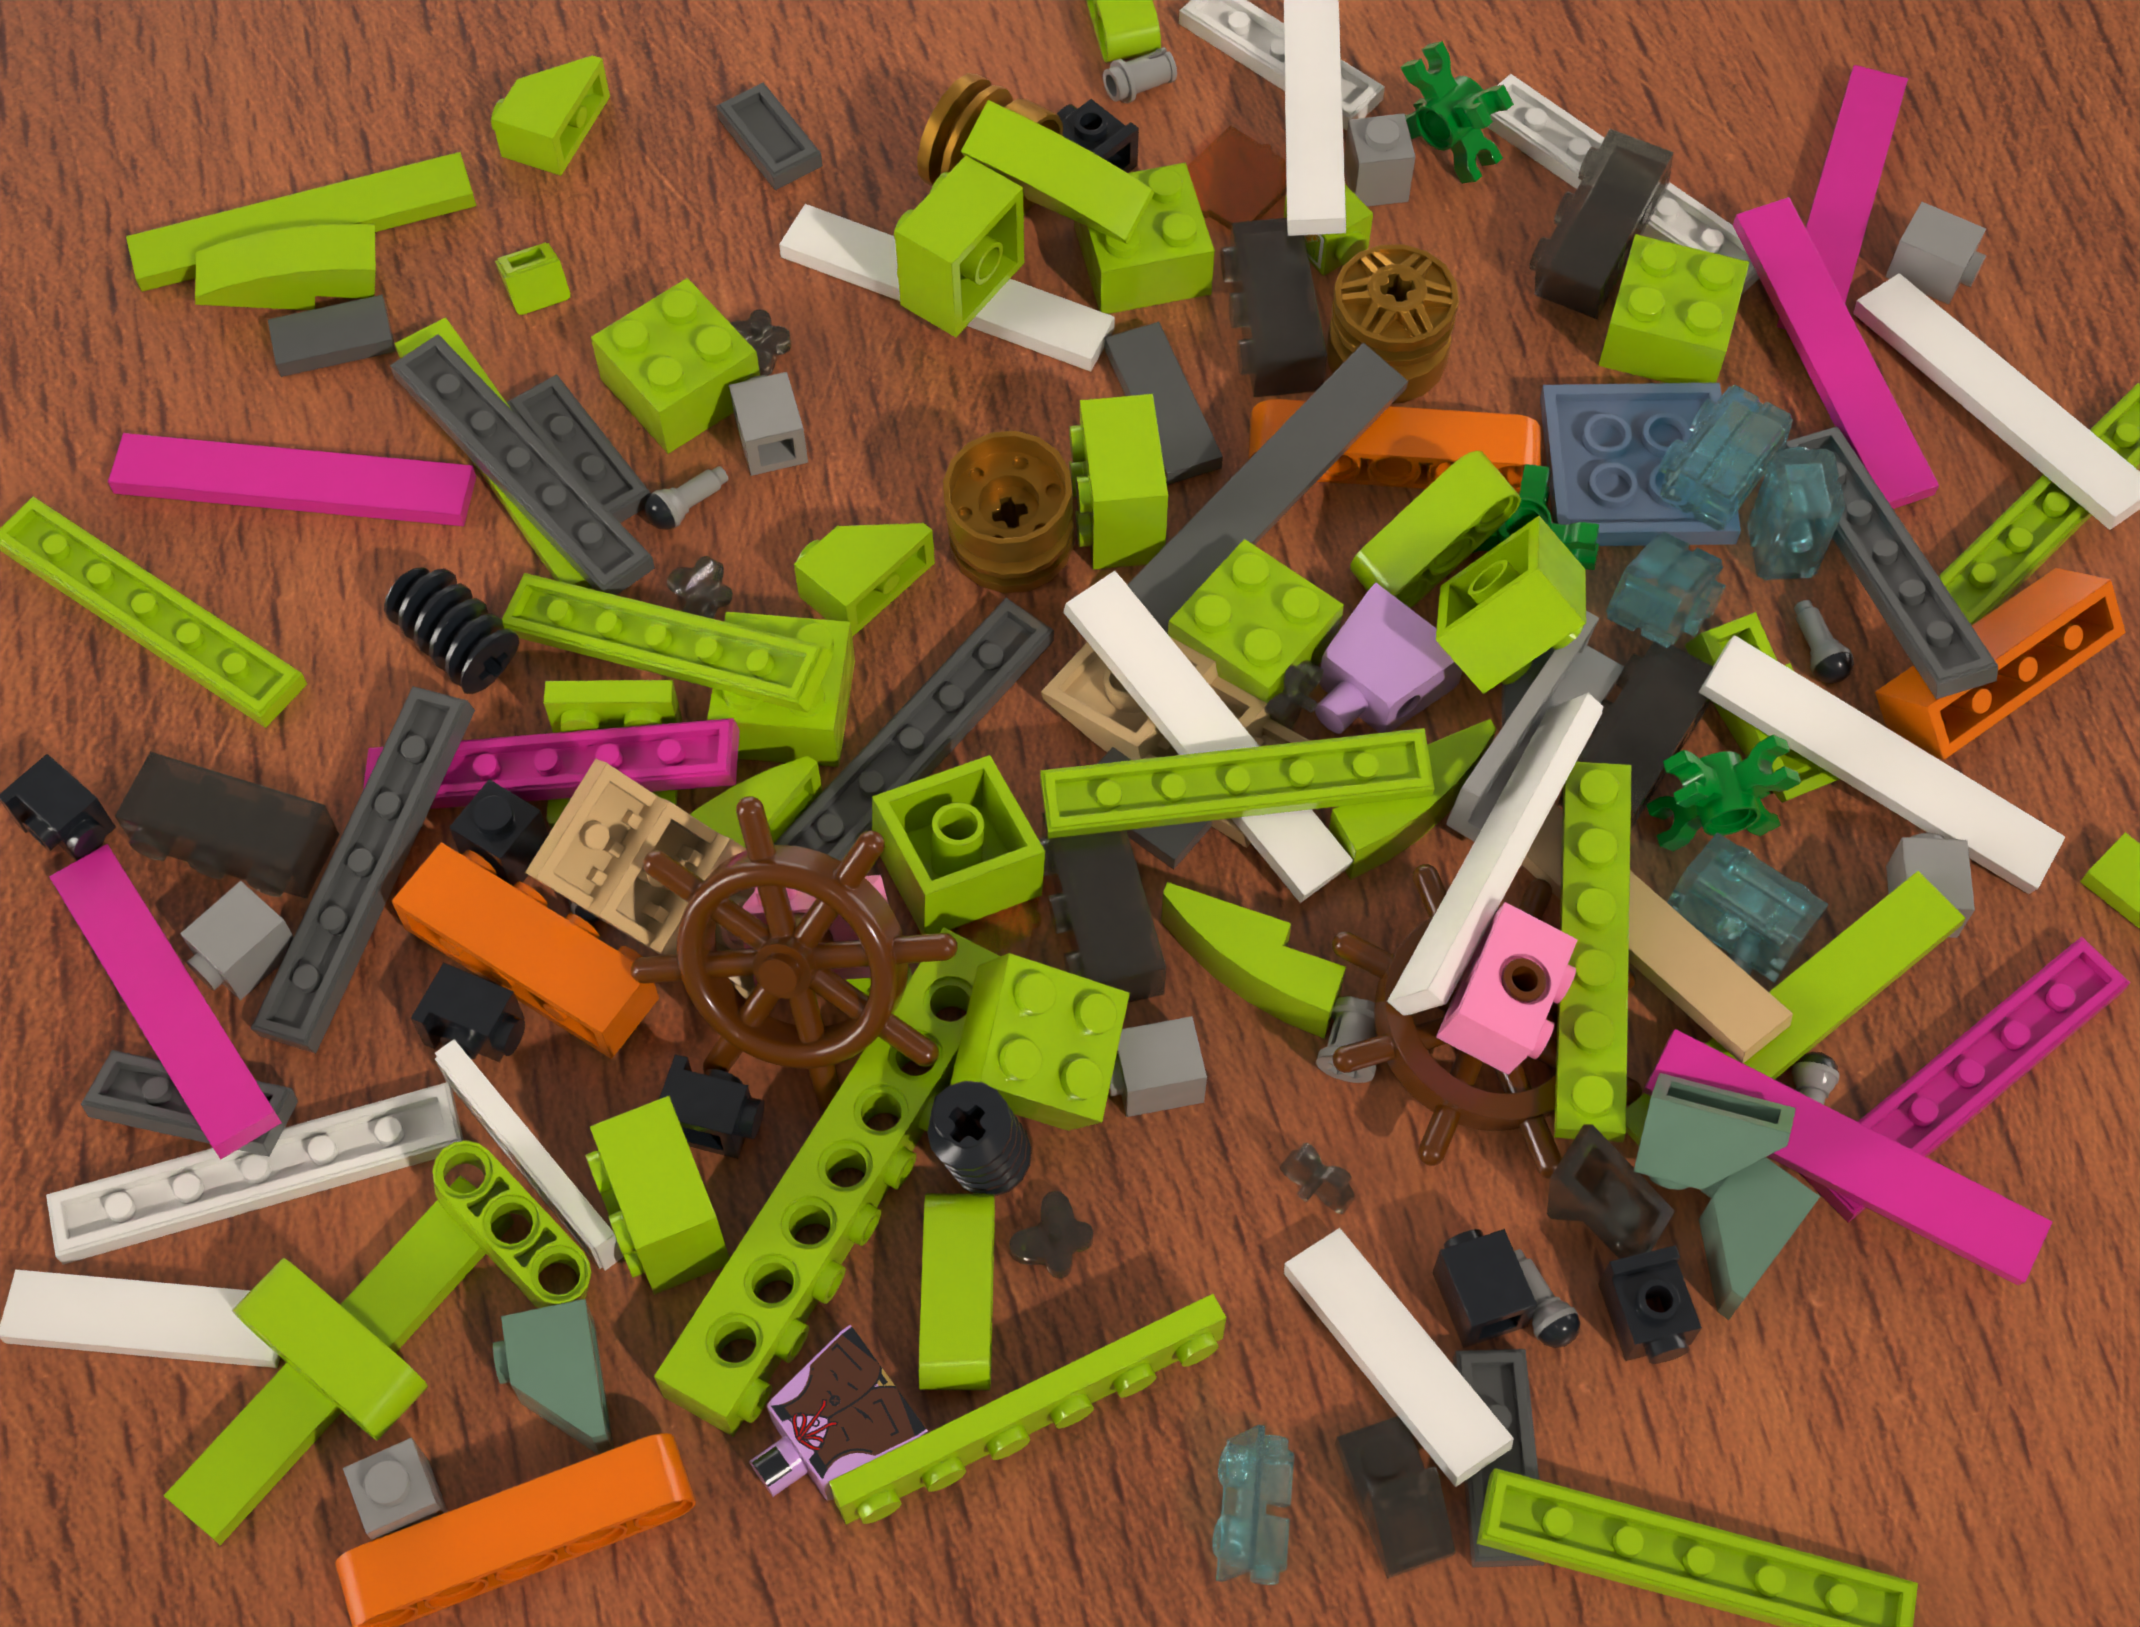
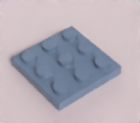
[1540,383,1741,546]

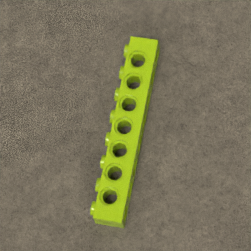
[654,927,1000,1437]

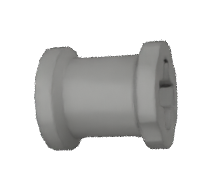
[1316,996,1377,1083]

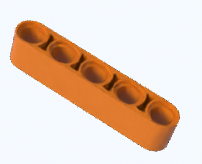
[1248,399,1541,494]
[335,1433,696,1627]

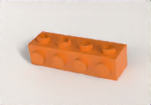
[1875,568,2126,760]
[392,842,659,1059]

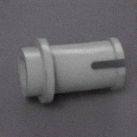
[1103,47,1177,103]

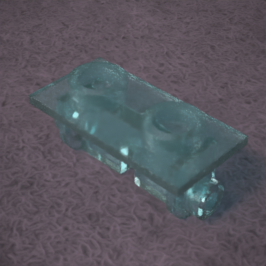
[1212,1425,1295,1585]

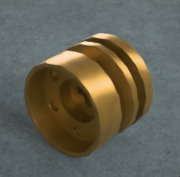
[917,73,1063,216]
[1327,244,1459,403]
[943,431,1075,593]

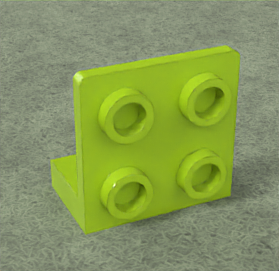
[543,680,682,828]

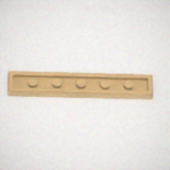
[1521,804,1793,1063]

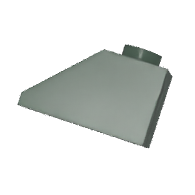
[1633,1073,1796,1190]
[1699,1157,1820,1320]
[493,1299,614,1454]

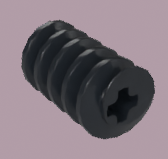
[383,567,520,694]
[927,1081,1032,1197]

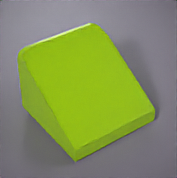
[495,242,571,315]

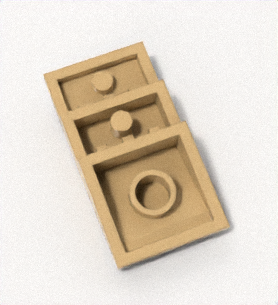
[1041,636,1310,848]
[525,759,755,999]

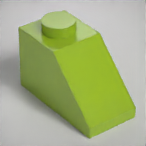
[491,55,610,176]
[794,523,935,637]

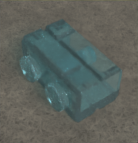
[1659,384,1793,531]
[1747,447,1846,580]
[1606,532,1726,648]
[1667,832,1829,983]

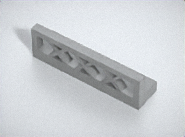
[1446,611,1625,842]

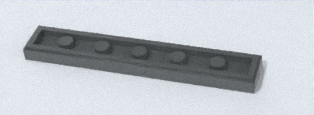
[390,334,655,595]
[1127,343,1408,634]
[1781,426,1998,699]
[774,598,1054,862]
[251,686,475,1054]

